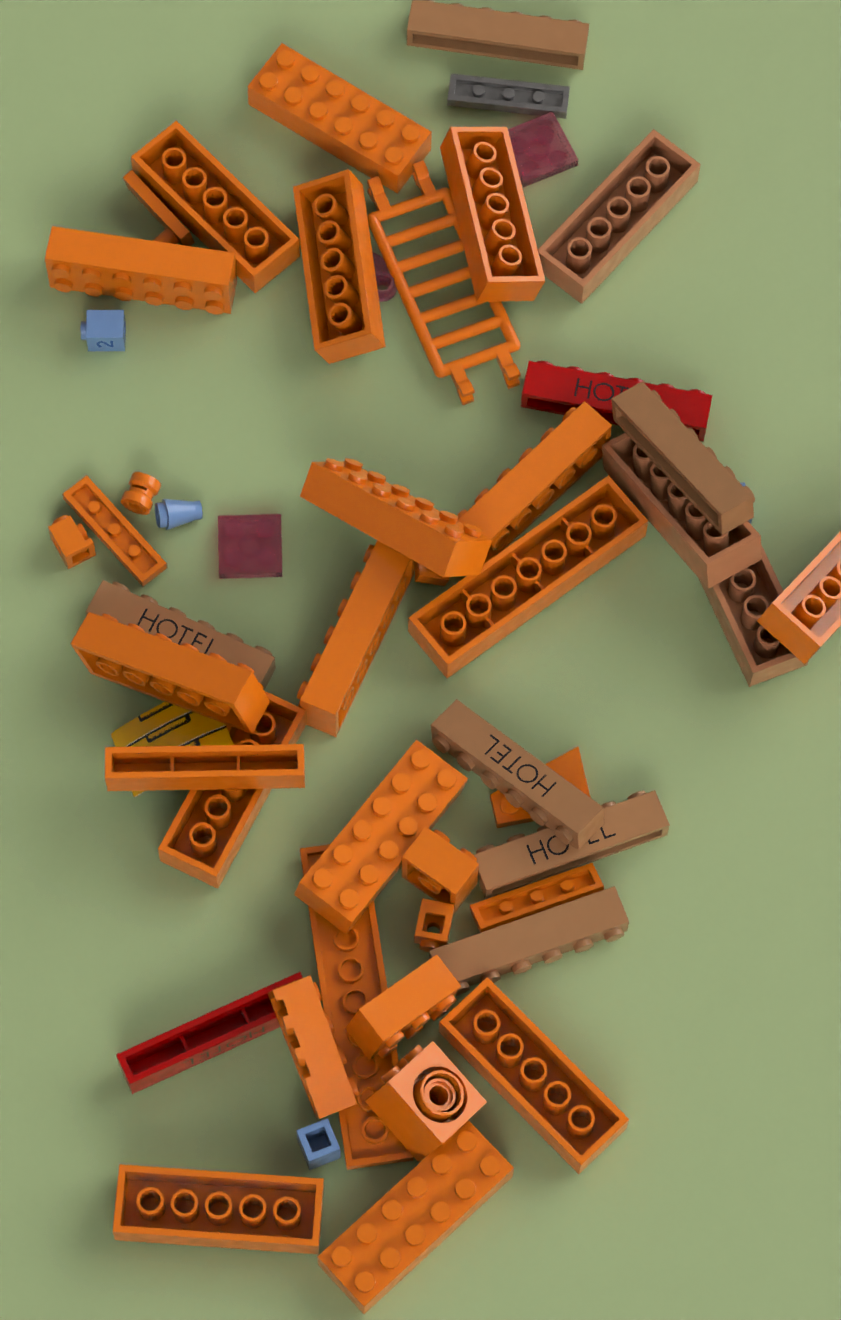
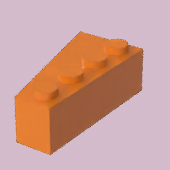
[267,975,359,1119]

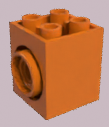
[365,1041,487,1162]

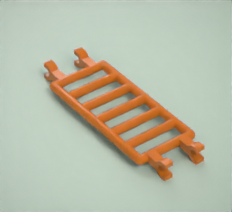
[367,160,521,405]

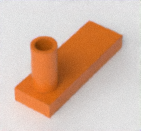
[123,170,195,246]

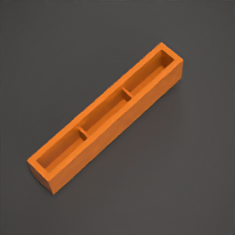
[105,744,305,791]

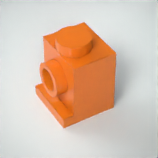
[48,515,96,569]
[414,898,455,952]

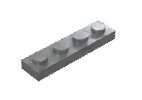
[447,74,570,119]

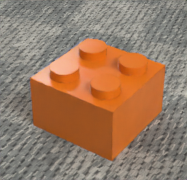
[402,826,479,914]

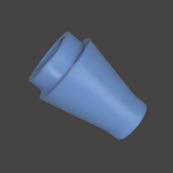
[155,499,203,530]

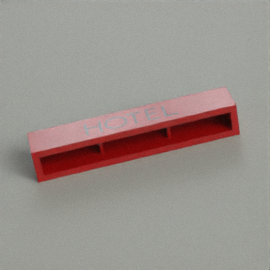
[521,360,713,442]
[116,972,303,1094]

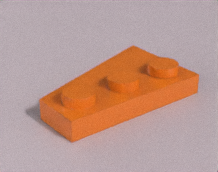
[490,746,591,828]

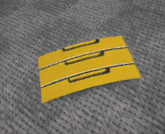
[111,702,234,797]

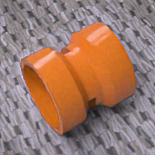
[121,472,161,515]

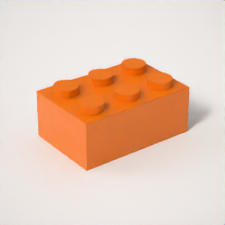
[345,955,461,1060]

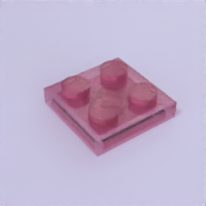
[508,112,578,187]
[218,514,283,579]

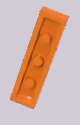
[62,475,167,587]
[470,863,604,933]

